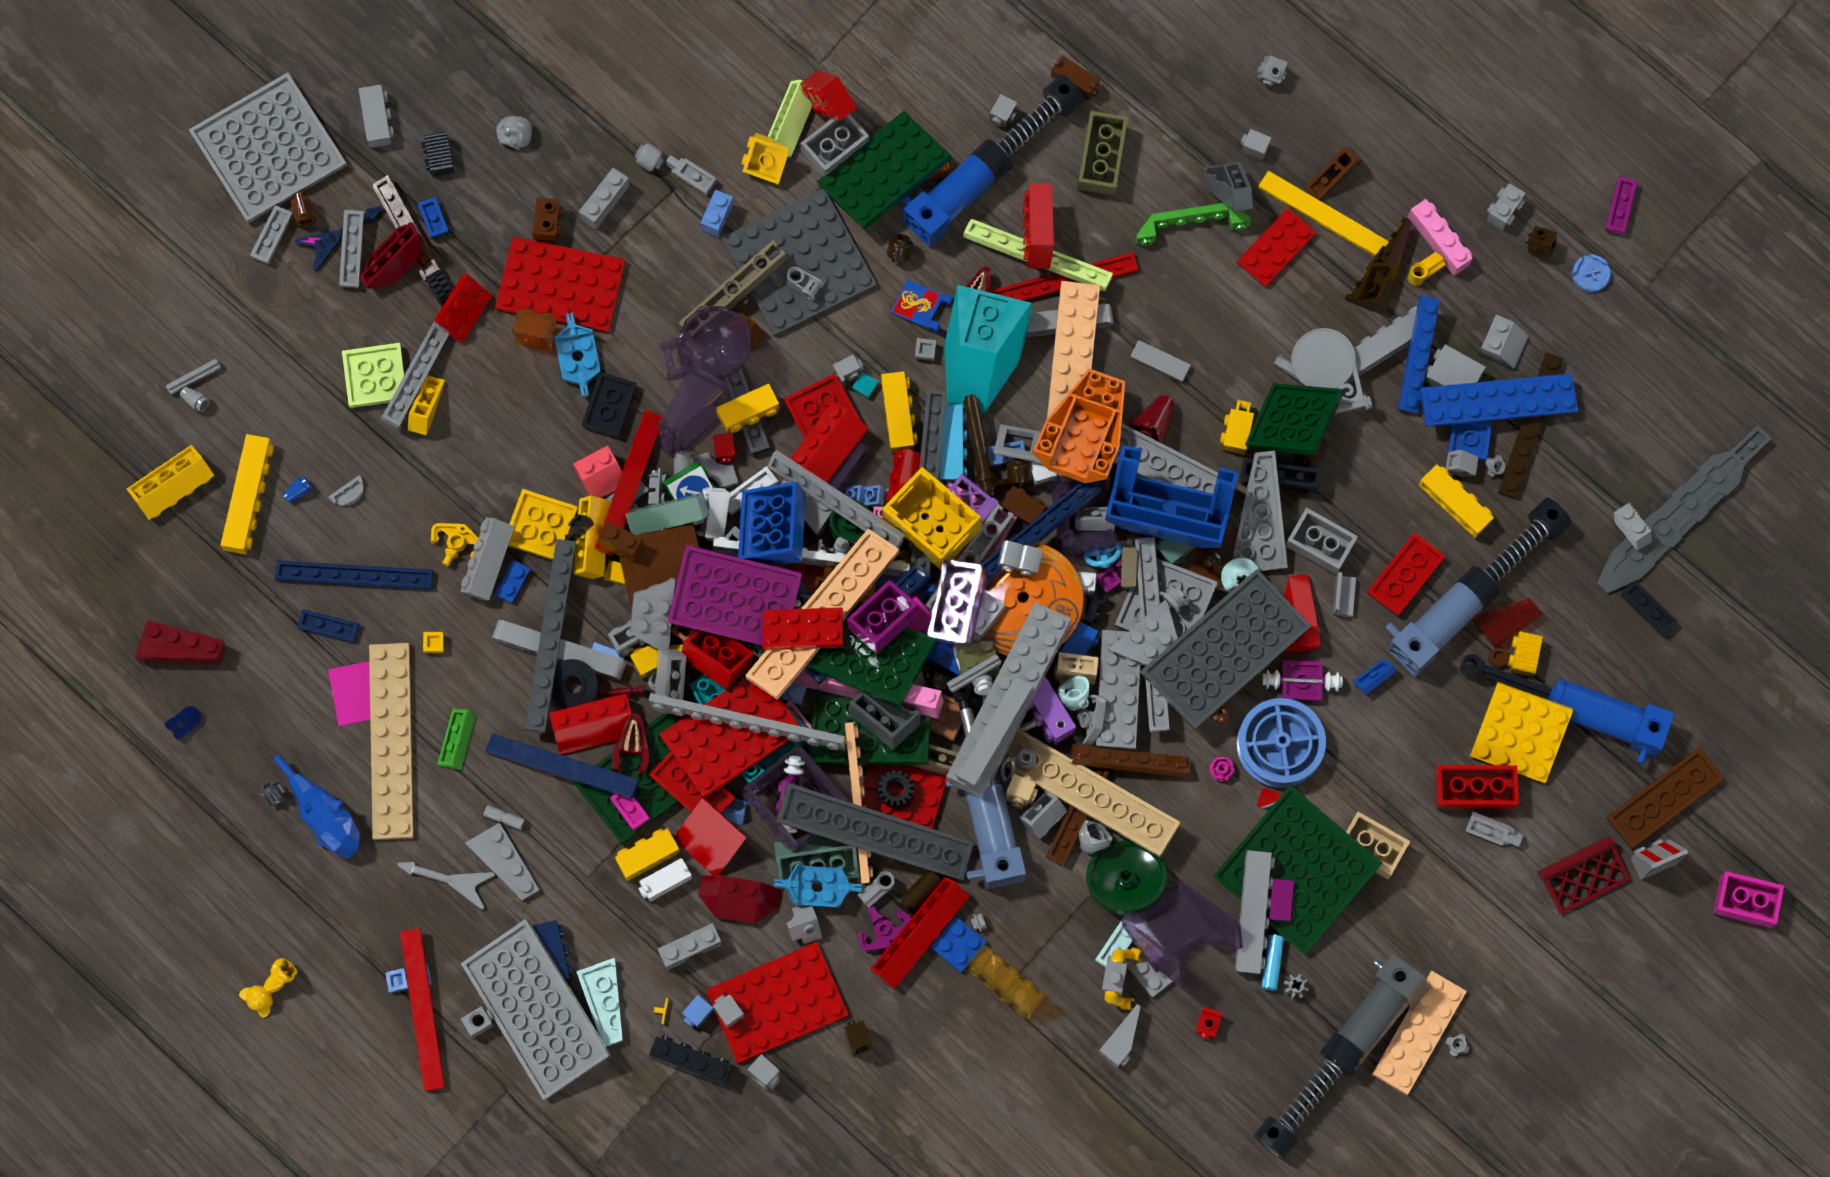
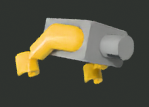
[1102,947,1144,1010]

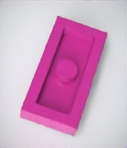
[610,794,650,831]

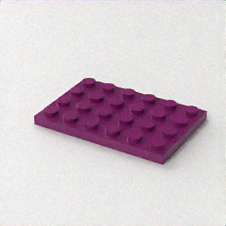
[667,545,802,646]

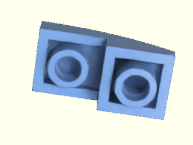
[845,485,885,507]

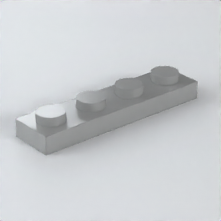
[339,210,364,288]

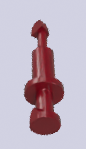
[598,684,645,698]

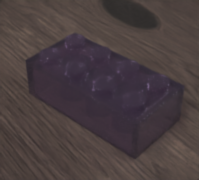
[927,560,988,647]

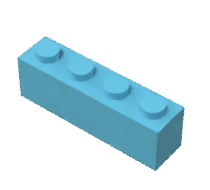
[939,404,967,485]

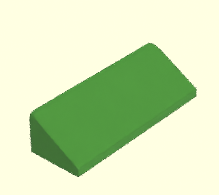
[437,709,476,770]

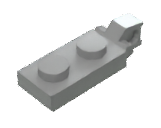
[666,155,717,196]
[1465,812,1523,847]

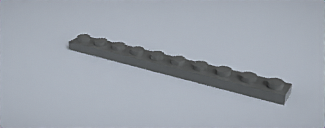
[910,389,947,583]
[525,539,576,733]

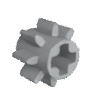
[1283,974,1308,999]

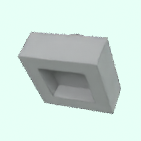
[915,338,936,361]

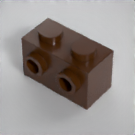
[532,197,564,242]

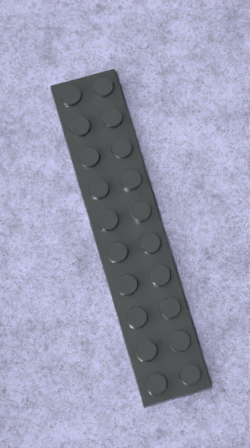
[776,783,974,881]

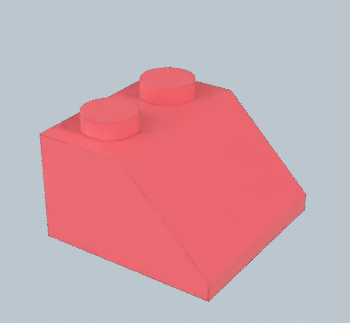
[573,445,622,498]

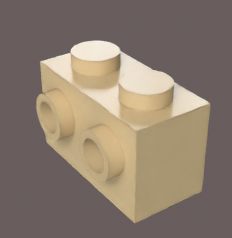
[1006,774,1038,809]

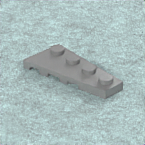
[465,823,540,902]

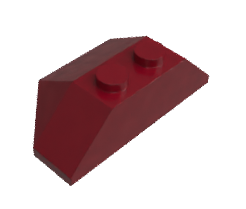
[360,222,420,289]
[699,875,781,924]

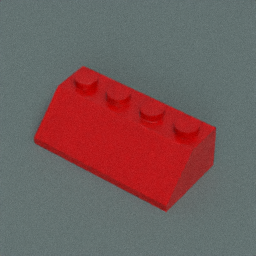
[790,401,869,483]
[549,694,632,755]

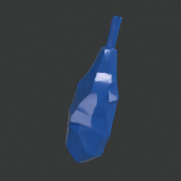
[273,755,360,859]

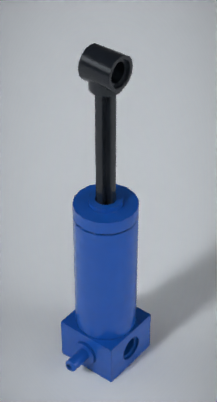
[1460,654,1674,765]

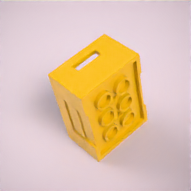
[882,467,982,571]

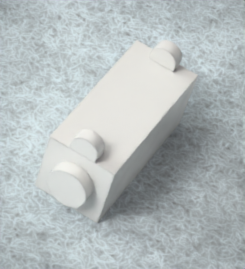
[697,487,730,541]
[638,858,692,902]

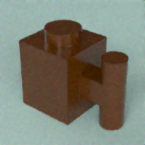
[290,192,316,227]

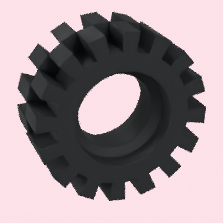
[425,270,452,307]
[878,770,914,808]

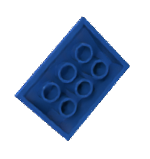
[738,482,806,565]

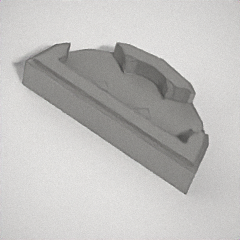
[328,475,364,506]

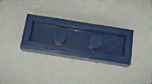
[297,609,360,644]

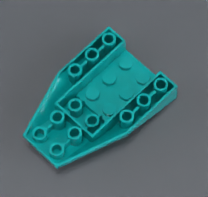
[945,285,1035,414]

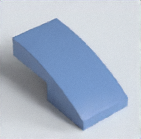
[385,964,432,993]

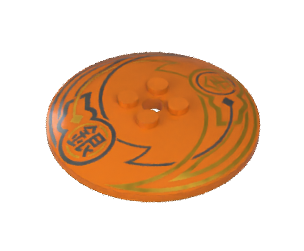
[966,543,1084,656]

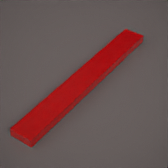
[989,252,1139,302]
[594,409,663,556]
[400,928,445,1092]

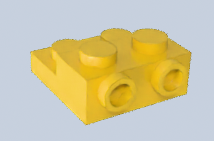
[741,133,791,184]

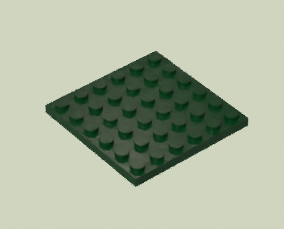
[1213,785,1383,955]

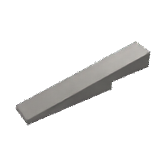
[957,677,1033,789]

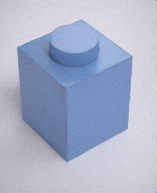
[682,995,714,1029]

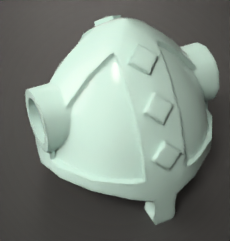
[1058,676,1090,710]

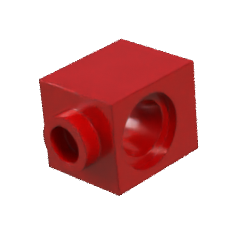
[713,433,736,465]

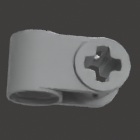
[787,267,824,301]

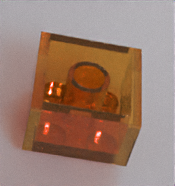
[512,309,558,351]

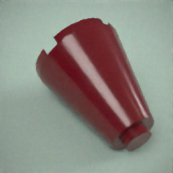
[1129,395,1175,444]

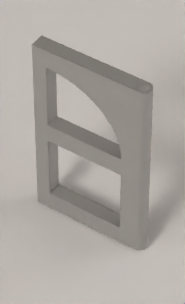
[993,424,1042,463]

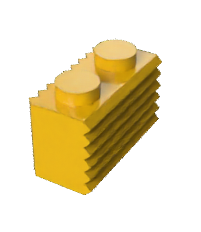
[1508,631,1543,677]

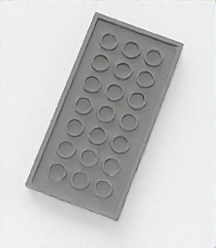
[461,919,611,1100]

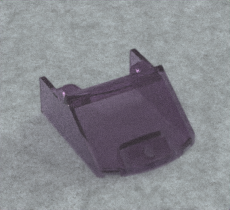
[1122,881,1243,987]

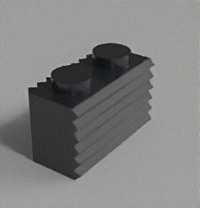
[421,131,454,177]

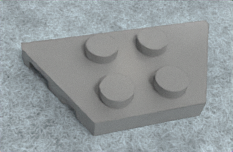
[630,578,675,650]
[1109,600,1178,666]

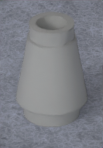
[180,387,210,412]

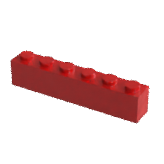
[870,877,969,989]

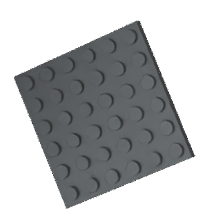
[721,188,877,337]

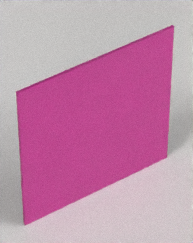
[328,661,370,726]

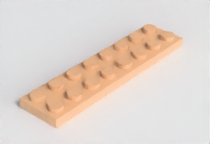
[1047,281,1100,418]

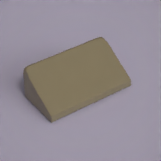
[1121,548,1137,589]

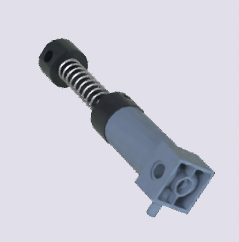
[1386,498,1572,677]

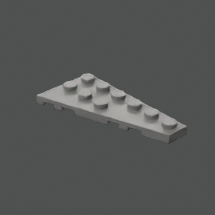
[1232,451,1288,571]

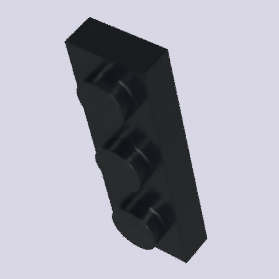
[1621,580,1678,636]

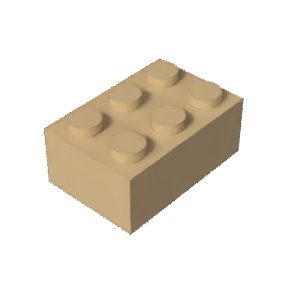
[1346,812,1410,880]

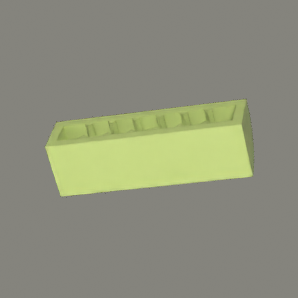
[768,80,813,158]

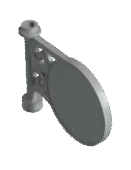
[1291,328,1372,414]

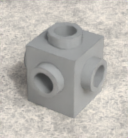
[1257,56,1287,86]

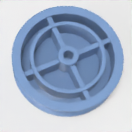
[1237,698,1326,788]

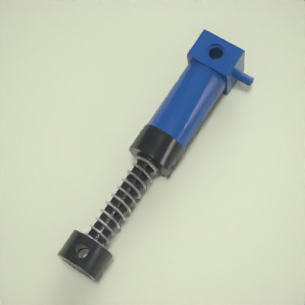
[901,74,1084,248]

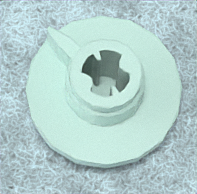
[1221,557,1259,593]

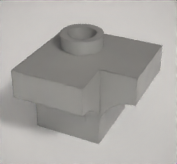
[787,905,822,944]

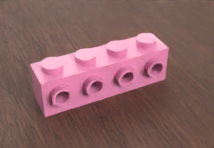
[1408,199,1472,276]

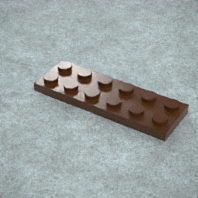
[1606,748,1724,850]

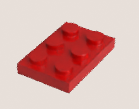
[434,273,492,344]

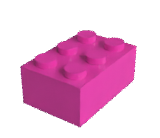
[1713,871,1784,928]

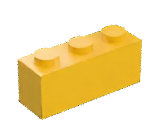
[716,384,779,433]
[615,828,680,881]

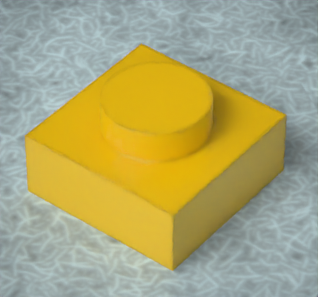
[423,632,444,653]

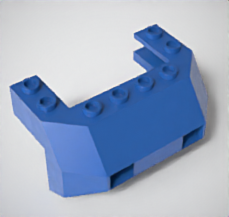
[1105,445,1239,548]

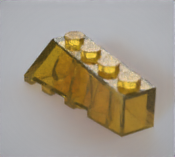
[968,945,1046,1019]

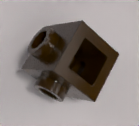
[1526,226,1557,258]

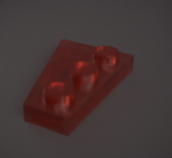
[1471,598,1542,648]

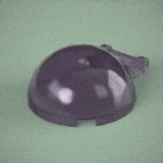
[660,306,752,381]

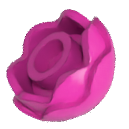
[1210,757,1235,781]

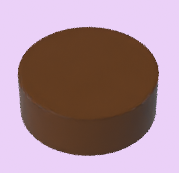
[1488,648,1509,668]

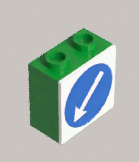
[663,462,716,500]

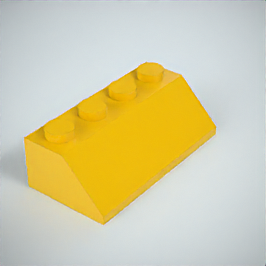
[127,445,214,520]

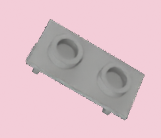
[648,468,669,506]

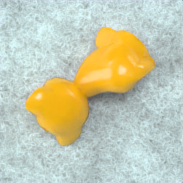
[239,958,297,1017]

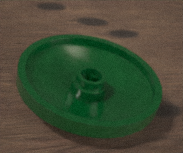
[1086,841,1167,915]

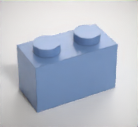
[700,190,734,238]

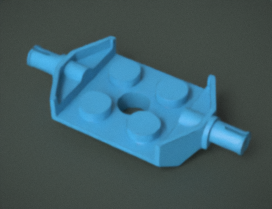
[554,313,601,397]
[773,863,862,908]

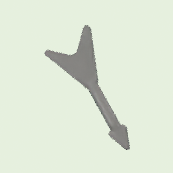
[398,862,495,910]

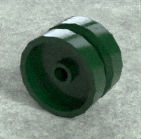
[830,500,870,547]

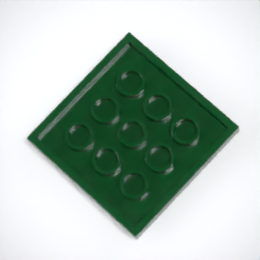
[1245,383,1344,455]

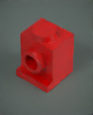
[1195,1007,1223,1040]

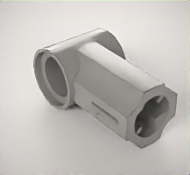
[857,871,895,908]

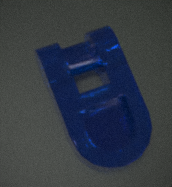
[164,706,201,740]

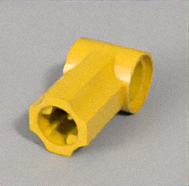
[1408,252,1446,286]

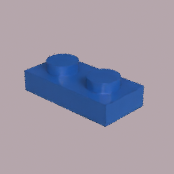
[417,197,449,240]
[495,560,531,605]
[1353,658,1396,694]

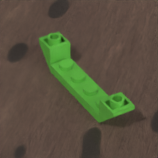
[1135,203,1251,246]

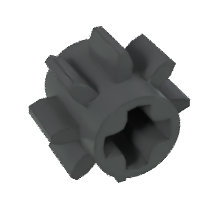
[259,780,286,805]

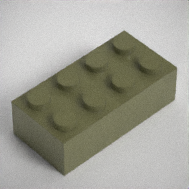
[1077,111,1128,196]

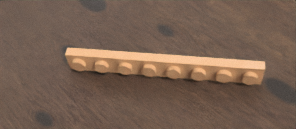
[845,722,873,883]

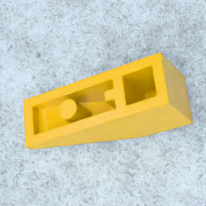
[408,375,445,435]
[630,645,683,680]

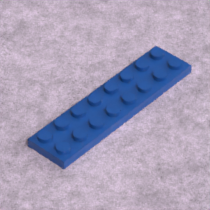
[1420,374,1578,427]

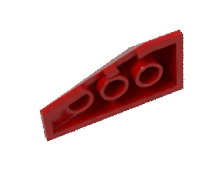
[1281,574,1320,654]

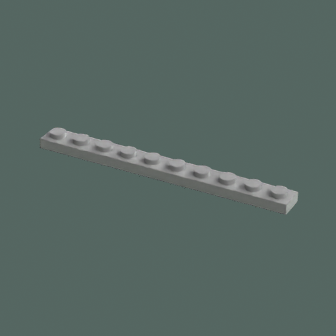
[1135,537,1170,732]
[648,693,846,750]

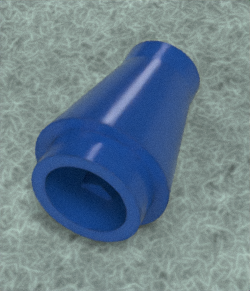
[283,476,313,503]

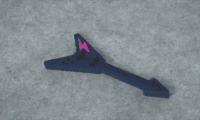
[295,206,382,271]

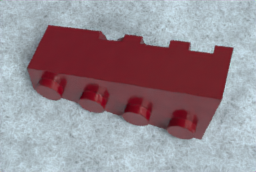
[135,620,226,664]

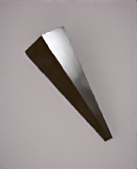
[1345,218,1412,311]

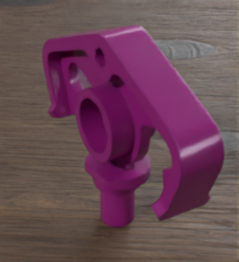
[858,906,911,952]

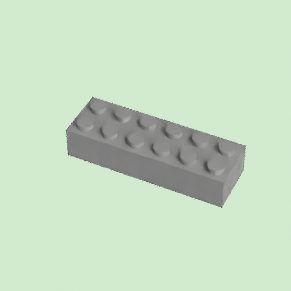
[1095,630,1140,751]

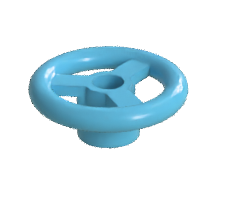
[1084,540,1122,568]

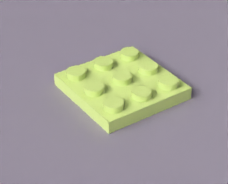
[342,343,404,408]

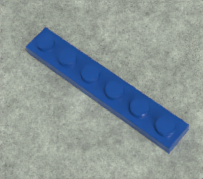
[1397,295,1440,413]

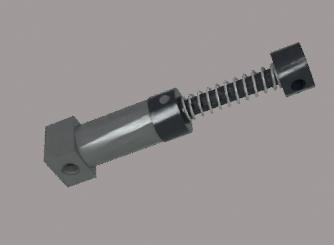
[1254,954,1430,1160]

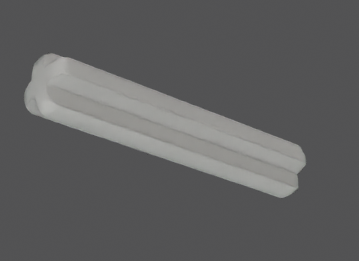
[166,359,221,395]
[947,655,1001,692]

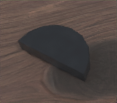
[565,515,594,541]

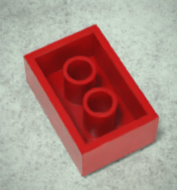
[800,70,857,121]
[681,630,755,690]

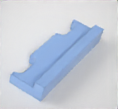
[592,642,625,660]

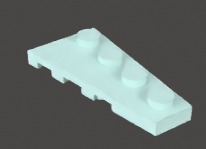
[577,958,623,1047]

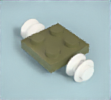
[953,627,1000,695]

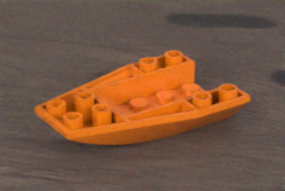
[1033,369,1125,483]

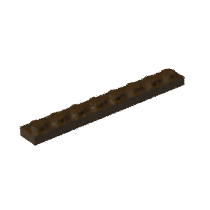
[1498,352,1564,500]

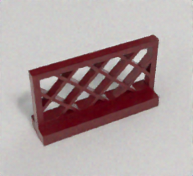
[1537,836,1631,915]

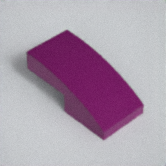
[1096,560,1122,593]

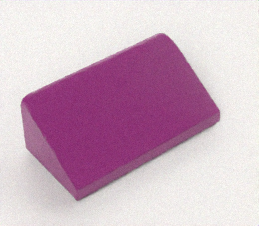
[1270,879,1294,921]

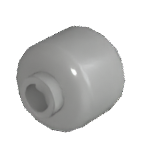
[634,143,664,172]

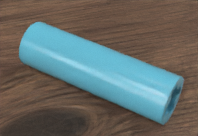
[1261,935,1284,991]

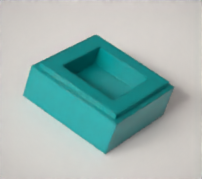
[852,372,879,399]

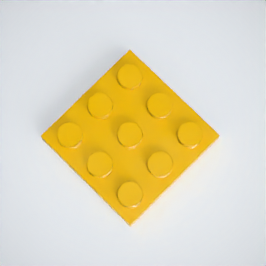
[508,489,578,560]

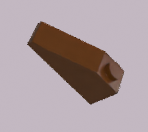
[1305,146,1363,200]

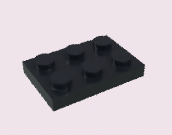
[582,372,637,438]

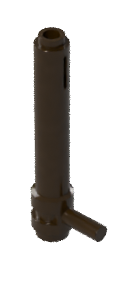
[963,395,1014,500]

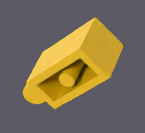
[1219,400,1254,455]

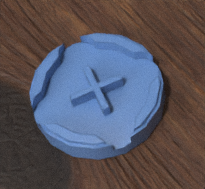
[1572,254,1611,293]

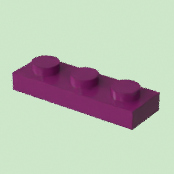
[1605,176,1637,235]

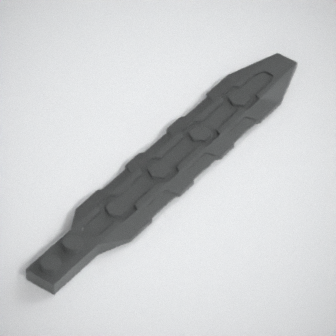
[1597,425,1772,594]

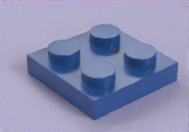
[1447,422,1492,462]
[930,916,987,973]

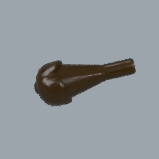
[1201,549,1225,580]

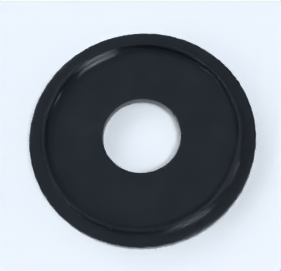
[551,659,598,709]

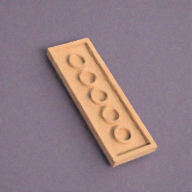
[1372,971,1467,1095]

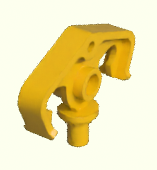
[431,523,479,567]

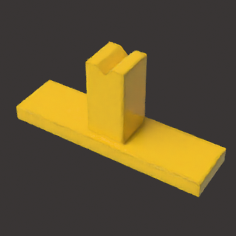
[654,998,669,1025]

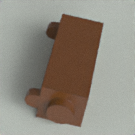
[1051,55,1101,101]

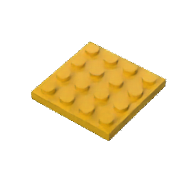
[1470,682,1573,783]

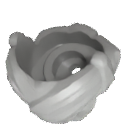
[496,116,532,150]
[1079,820,1113,855]

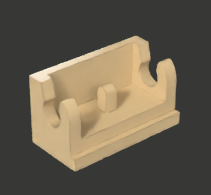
[1055,652,1098,685]

